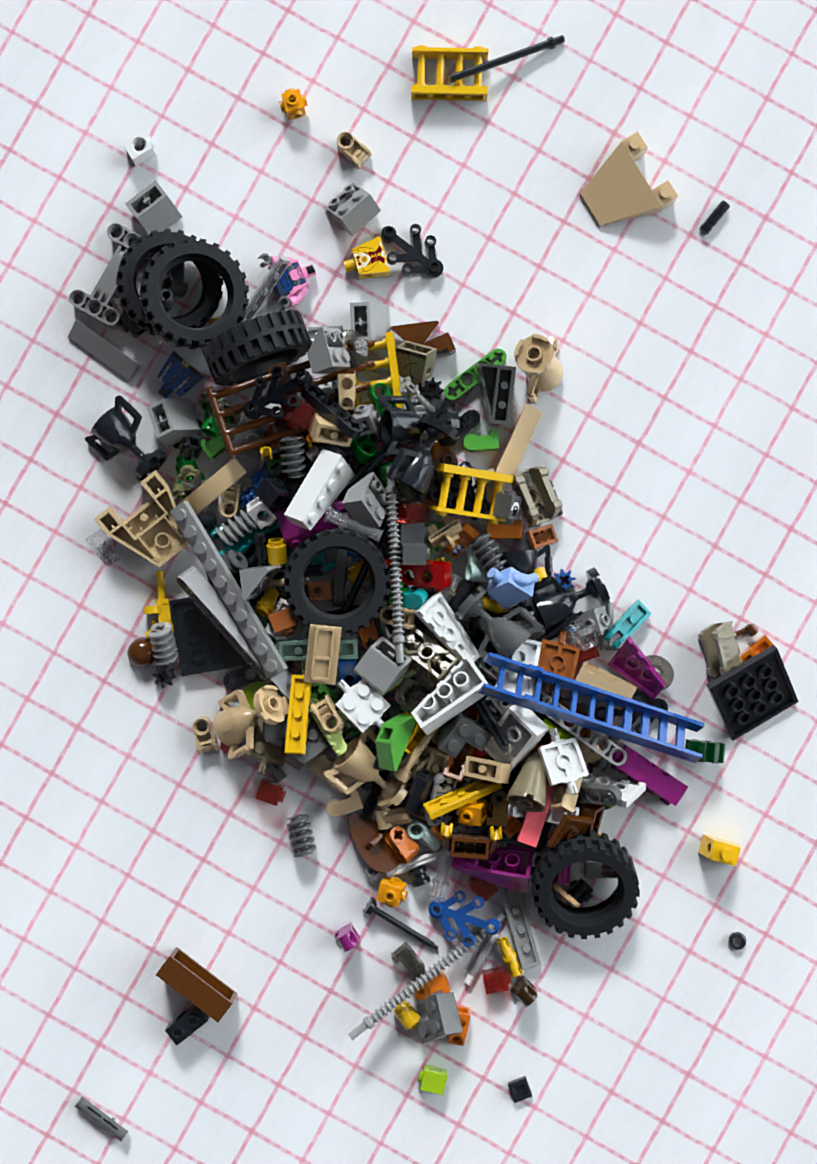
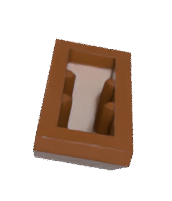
[524,524,558,550]
[443,743,475,782]

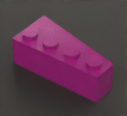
[611,742,688,806]

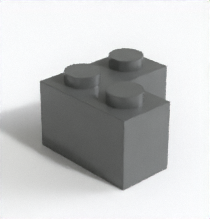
[398,521,430,565]
[434,712,492,758]
[417,992,463,1044]

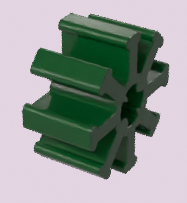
[685,739,725,764]

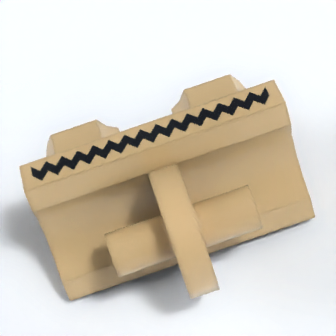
[427,514,463,548]

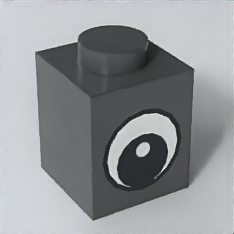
[492,490,523,520]

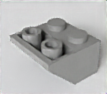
[125,180,183,235]
[325,183,381,236]
[350,302,390,345]
[307,327,350,374]
[147,398,201,448]
[342,472,388,530]
[353,636,412,695]

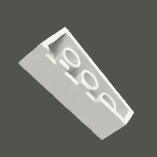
[284,449,355,530]
[411,653,488,735]

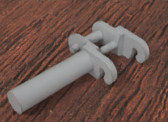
[399,376,437,416]
[596,603,619,650]

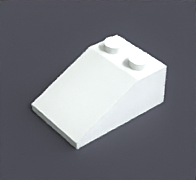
[484,705,549,773]

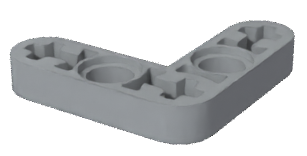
[424,772,478,827]

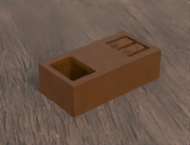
[156,947,237,1023]

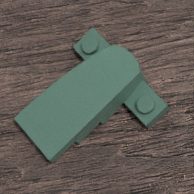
[278,632,358,700]

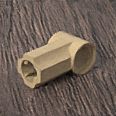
[374,806,414,830]

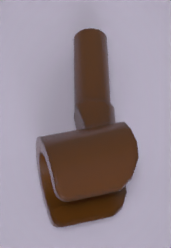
[734,624,759,637]

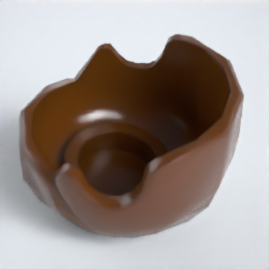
[127,637,155,668]

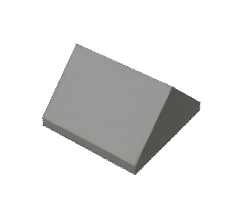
[239,565,281,601]

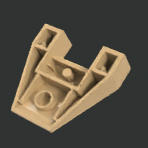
[580,131,678,226]
[94,470,189,568]

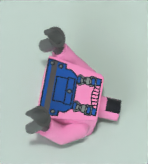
[258,253,316,310]

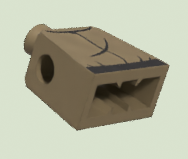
[395,341,437,389]

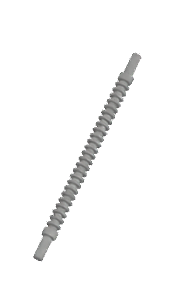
[385,466,405,663]
[348,912,507,1040]

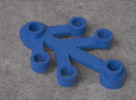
[428,890,501,947]

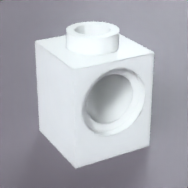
[123,132,156,166]
[246,497,277,529]

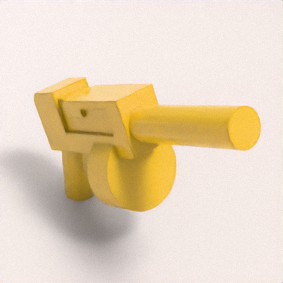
[143,570,174,640]

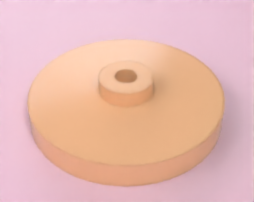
[552,882,581,908]

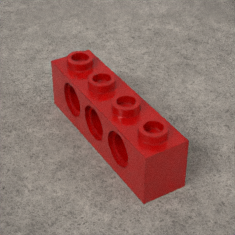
[383,556,452,591]

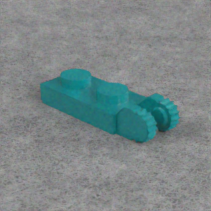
[603,599,651,649]

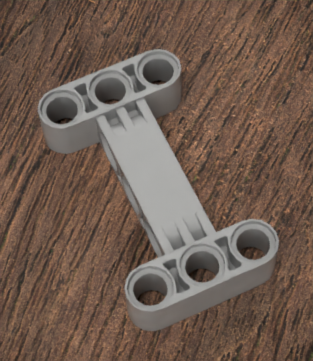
[69,223,157,329]

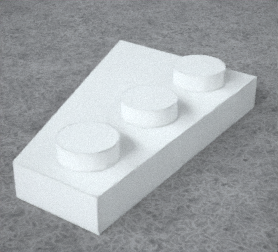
[495,639,542,696]

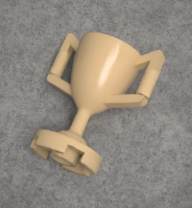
[514,334,564,403]
[213,685,289,759]
[323,728,411,812]

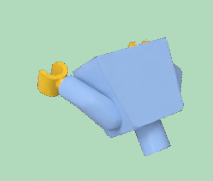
[487,567,547,609]

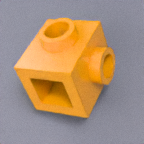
[279,88,308,120]
[456,799,488,826]
[376,876,408,908]

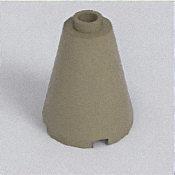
[506,754,547,813]

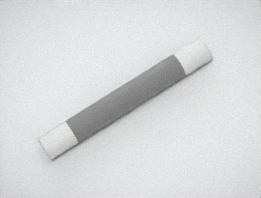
[464,934,499,986]

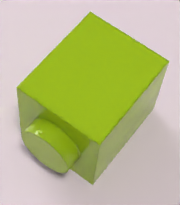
[417,1065,447,1095]

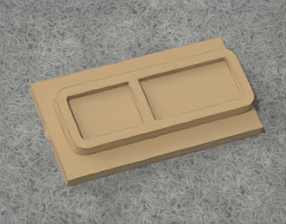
[304,624,342,685]

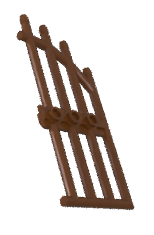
[205,339,376,458]

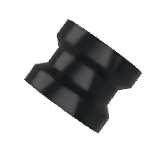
[408,865,431,887]

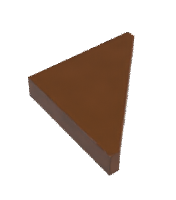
[390,321,439,345]
[548,814,595,848]

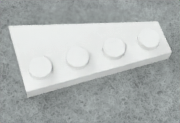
[415,592,480,662]
[579,773,646,808]

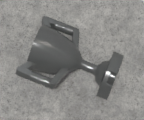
[455,586,543,673]

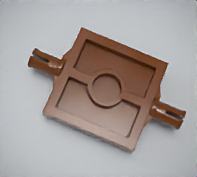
[538,630,580,695]

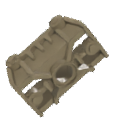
[511,466,563,528]
[698,621,743,678]
[403,627,459,688]

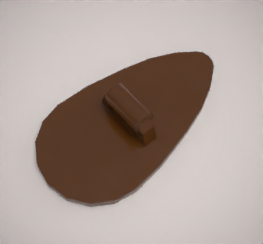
[348,813,400,873]

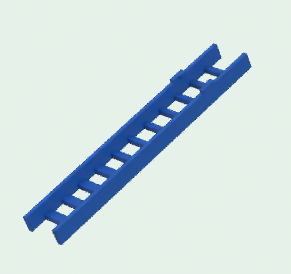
[478,652,704,763]

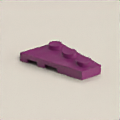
[607,636,666,700]

